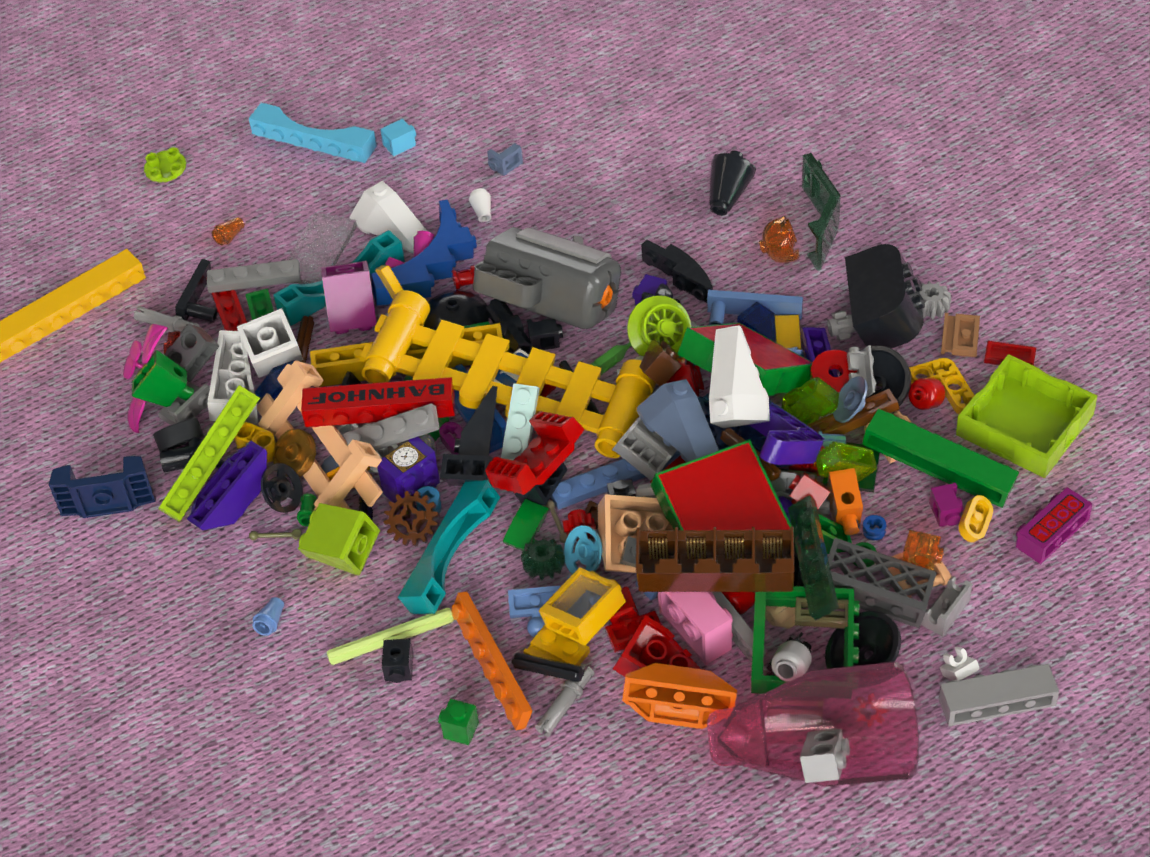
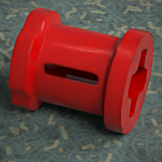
[451,265,475,290]

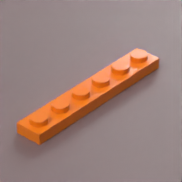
[451,591,533,730]

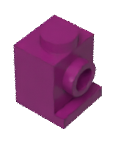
[929,483,963,527]

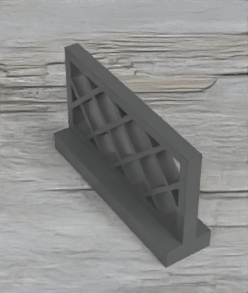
[818,538,937,628]

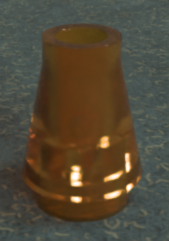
[212,217,245,245]

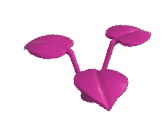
[123,324,168,433]

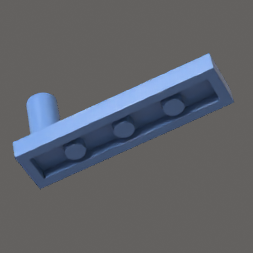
[707,290,803,325]

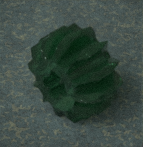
[521,536,565,581]

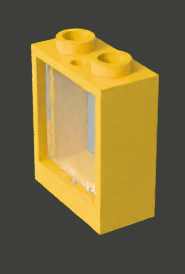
[539,567,626,646]

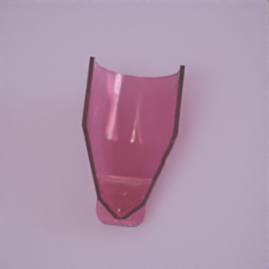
[707,662,919,787]

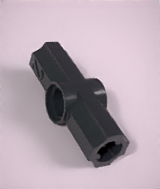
[486,299,533,354]

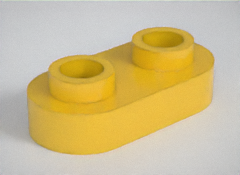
[958,495,993,543]

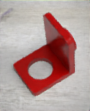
[610,586,640,624]

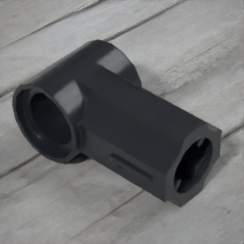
[159,438,203,473]

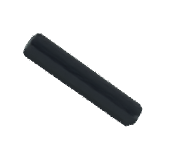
[511,653,584,682]

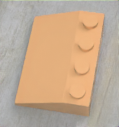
[598,494,674,573]

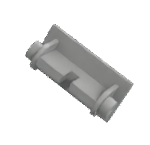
[847,345,876,399]

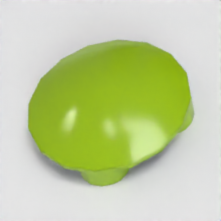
[144,147,186,182]

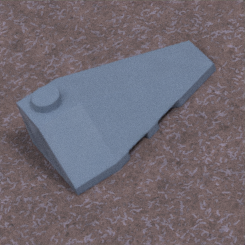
[636,379,719,462]

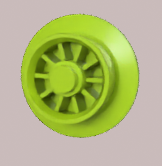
[627,296,692,357]

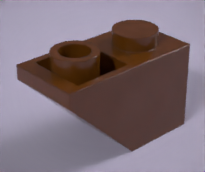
[639,339,682,387]

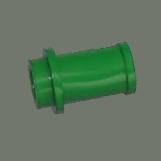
[297,493,317,527]

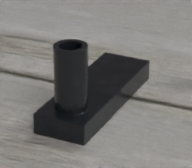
[175,259,218,323]

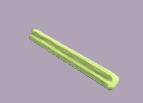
[327,607,454,665]

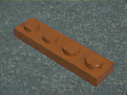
[807,389,900,435]

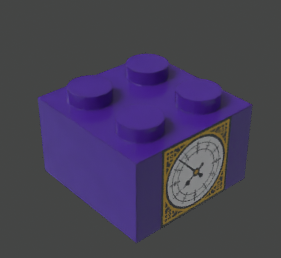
[377,437,440,510]

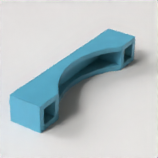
[249,103,377,163]

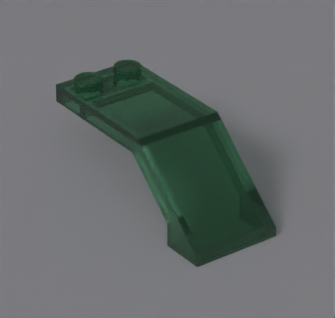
[802,153,841,271]

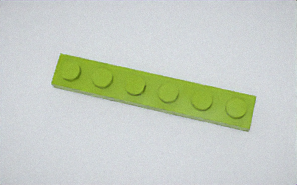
[158,385,260,522]

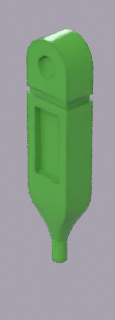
[590,342,631,375]

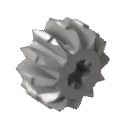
[919,281,951,321]

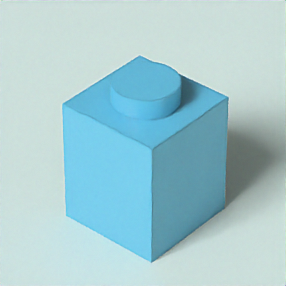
[380,118,416,156]

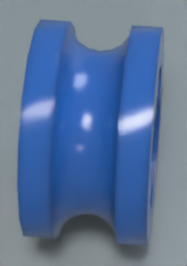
[863,515,886,540]

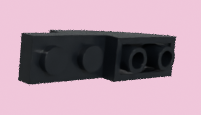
[641,240,713,303]

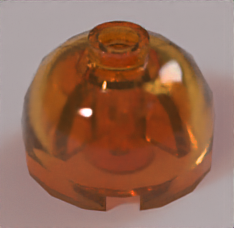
[759,216,800,263]

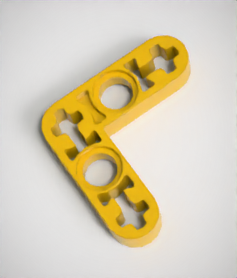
[909,358,975,414]

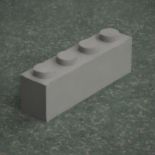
[939,664,1059,727]

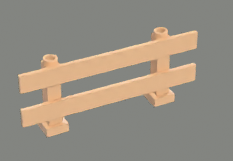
[257,360,383,510]

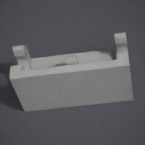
[921,576,972,636]

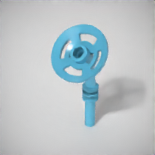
[564,526,602,574]

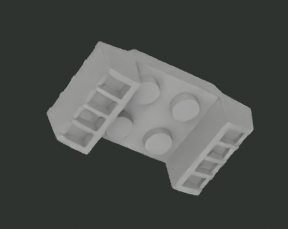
[612,416,677,481]

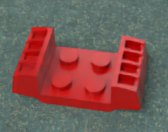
[485,411,585,495]

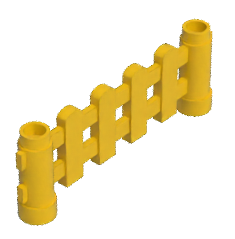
[360,290,656,458]

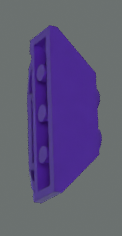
[187,441,267,531]

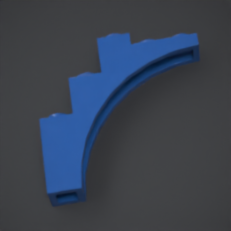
[371,199,477,306]

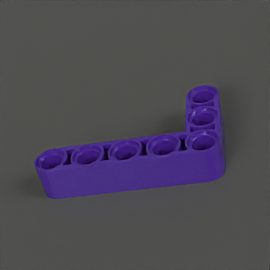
[749,400,824,465]

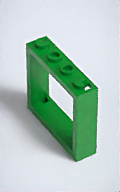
[751,586,859,698]

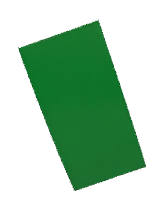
[503,499,549,553]

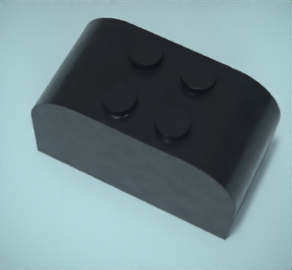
[845,244,925,349]

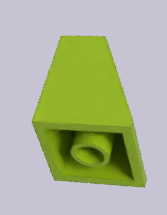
[298,503,380,576]

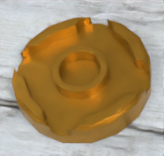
[273,429,316,477]

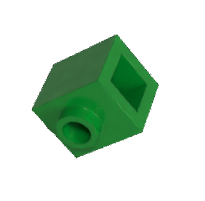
[438,699,479,745]

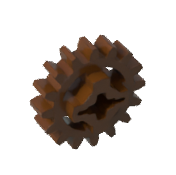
[383,491,440,546]

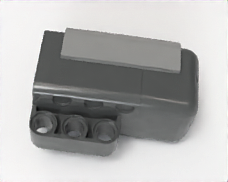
[473,227,621,329]

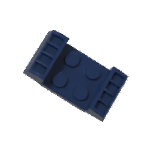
[49,456,155,518]

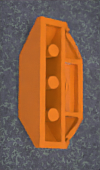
[622,663,737,729]

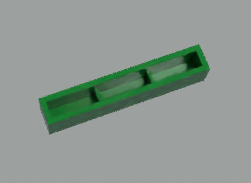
[862,408,1019,508]

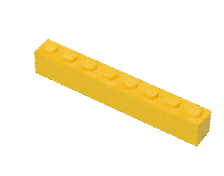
[0,249,146,363]
[310,323,503,387]

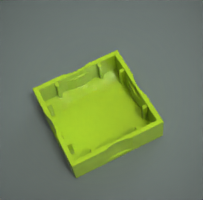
[956,354,1098,478]

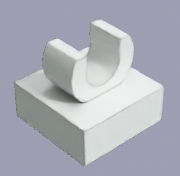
[940,646,980,681]

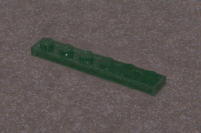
[788,495,839,621]

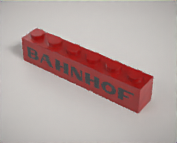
[301,377,455,427]

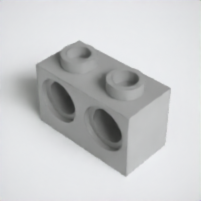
[800,729,850,783]

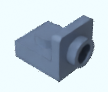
[487,143,523,176]

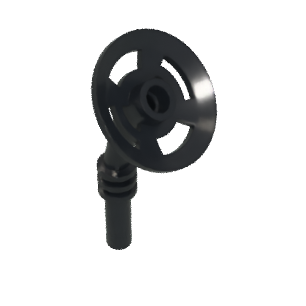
[216,459,303,513]

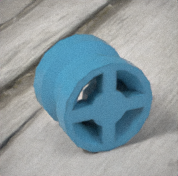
[416,486,442,513]

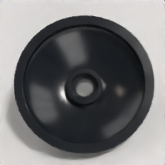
[423,290,490,330]
[839,346,911,406]
[825,611,901,686]

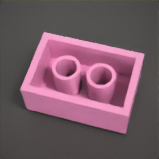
[658,592,733,665]

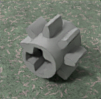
[827,311,855,341]

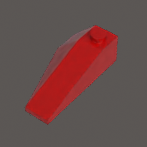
[613,615,705,677]

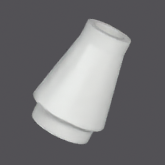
[469,188,492,222]

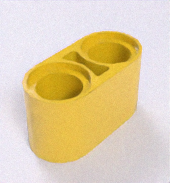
[234,422,276,463]

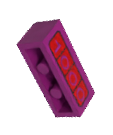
[1016,487,1093,564]

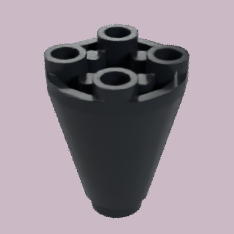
[709,150,756,216]

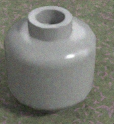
[771,640,812,683]

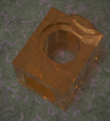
[902,530,944,571]

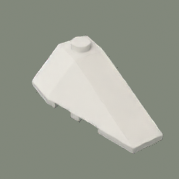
[349,181,427,254]
[709,325,770,428]

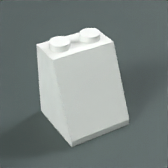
[237,308,303,378]

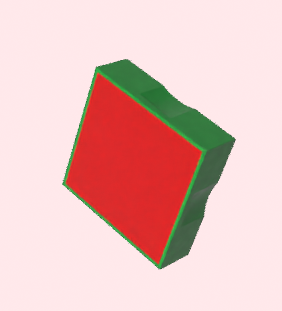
[677,323,812,396]
[651,439,794,533]

